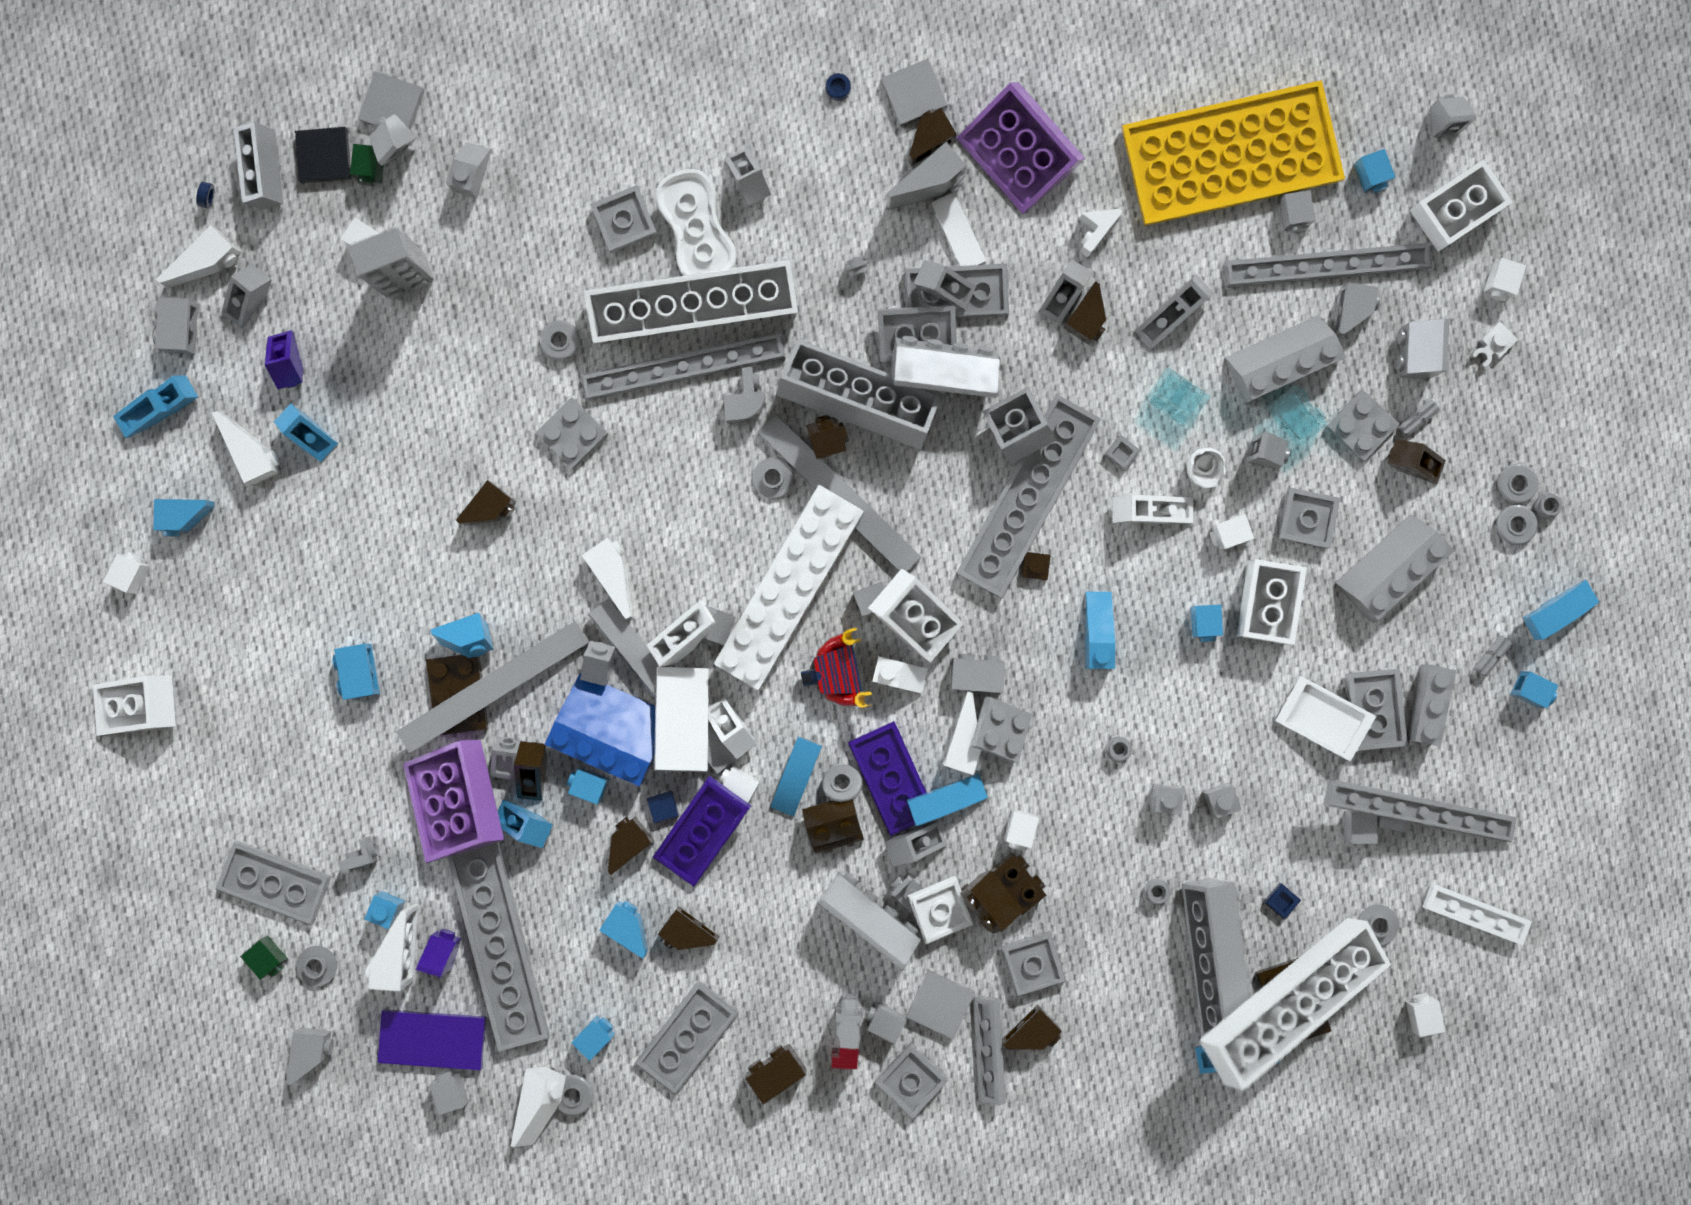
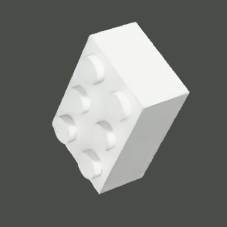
[1410,160,1513,252]
[1236,559,1307,645]
[868,569,964,663]

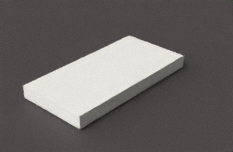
[654,667,709,772]

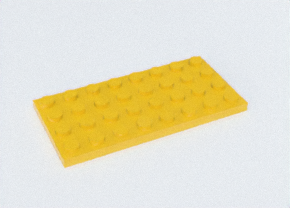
[1121,80,1345,226]

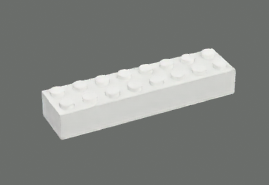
[584,260,798,343]
[714,485,864,690]
[1199,918,1391,1091]

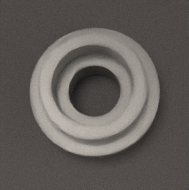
[844,256,869,277]
[1535,493,1562,519]
[1106,737,1132,762]
[1144,879,1170,905]

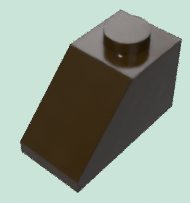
[909,107,957,166]
[1063,281,1106,345]
[1388,439,1446,484]
[455,480,516,525]
[514,741,547,801]
[608,816,654,875]
[657,906,720,950]
[1002,1004,1062,1050]

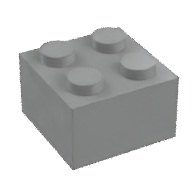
[982,387,1056,465]

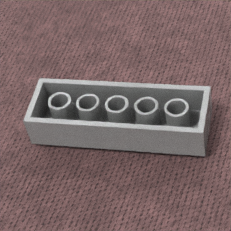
[776,339,942,450]
[1181,878,1252,1037]

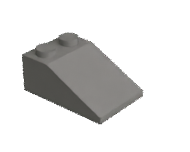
[886,142,967,210]

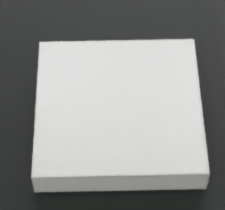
[907,876,973,944]

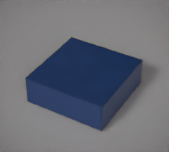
[647,790,679,823]
[1263,883,1301,920]

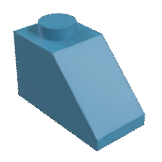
[274,403,338,462]
[153,499,215,537]
[430,613,494,658]
[498,799,553,848]
[599,901,648,959]

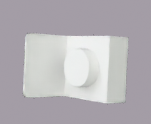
[1079,209,1122,258]

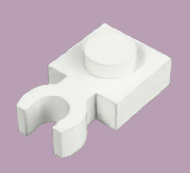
[1470,322,1518,368]

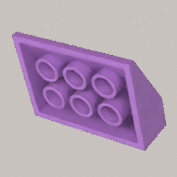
[956,82,1086,214]
[403,740,504,863]

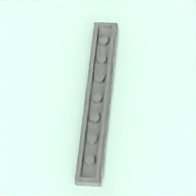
[1224,243,1432,288]
[580,332,786,401]
[757,414,921,572]
[588,598,736,775]
[396,621,589,753]
[1323,779,1517,843]

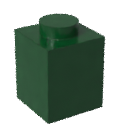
[350,144,384,186]
[240,936,288,980]

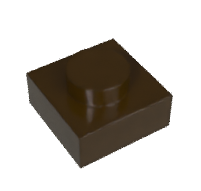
[1021,552,1051,581]

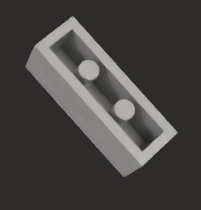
[234,122,283,210]
[1407,664,1456,747]

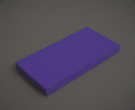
[848,721,927,836]
[653,776,752,887]
[378,1009,486,1070]

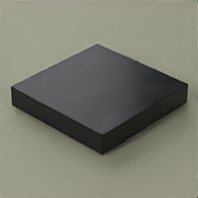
[295,126,352,184]

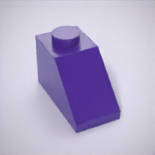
[265,330,303,390]
[416,929,461,977]

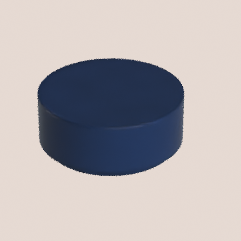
[826,73,851,101]
[196,181,215,209]

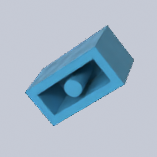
[332,643,380,700]

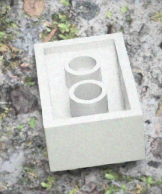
[93,675,176,736]
[365,904,419,991]

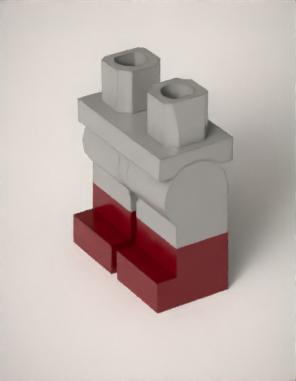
[831,993,862,1070]

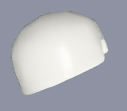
[1187,447,1226,489]

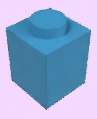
[1354,149,1396,193]
[1191,604,1223,642]
[1510,671,1559,709]
[567,768,610,805]
[364,891,406,929]
[571,1015,615,1061]

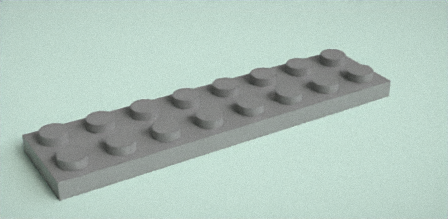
[956,394,1101,598]
[447,842,550,1052]

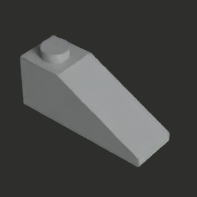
[1135,275,1214,350]

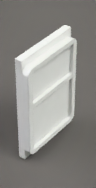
[1275,676,1376,762]

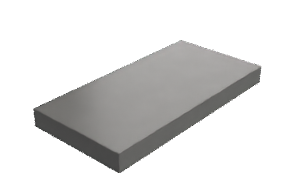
[904,263,1009,319]
[215,841,332,926]
[635,980,739,1095]

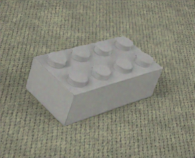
[347,227,434,299]

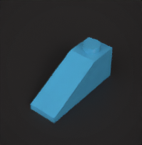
[1085,592,1115,669]

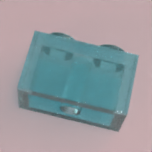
[1146,367,1210,425]
[1265,385,1328,446]

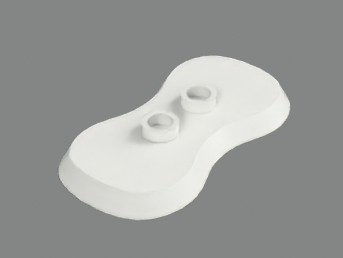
[656,169,736,276]

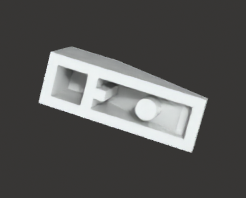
[156,225,241,288]
[212,411,280,485]
[1112,495,1193,524]
[582,538,633,620]
[647,601,715,666]
[943,691,984,775]
[511,1067,566,1147]

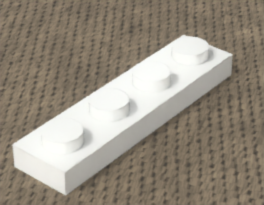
[1422,883,1532,945]

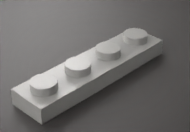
[973,996,1006,1105]

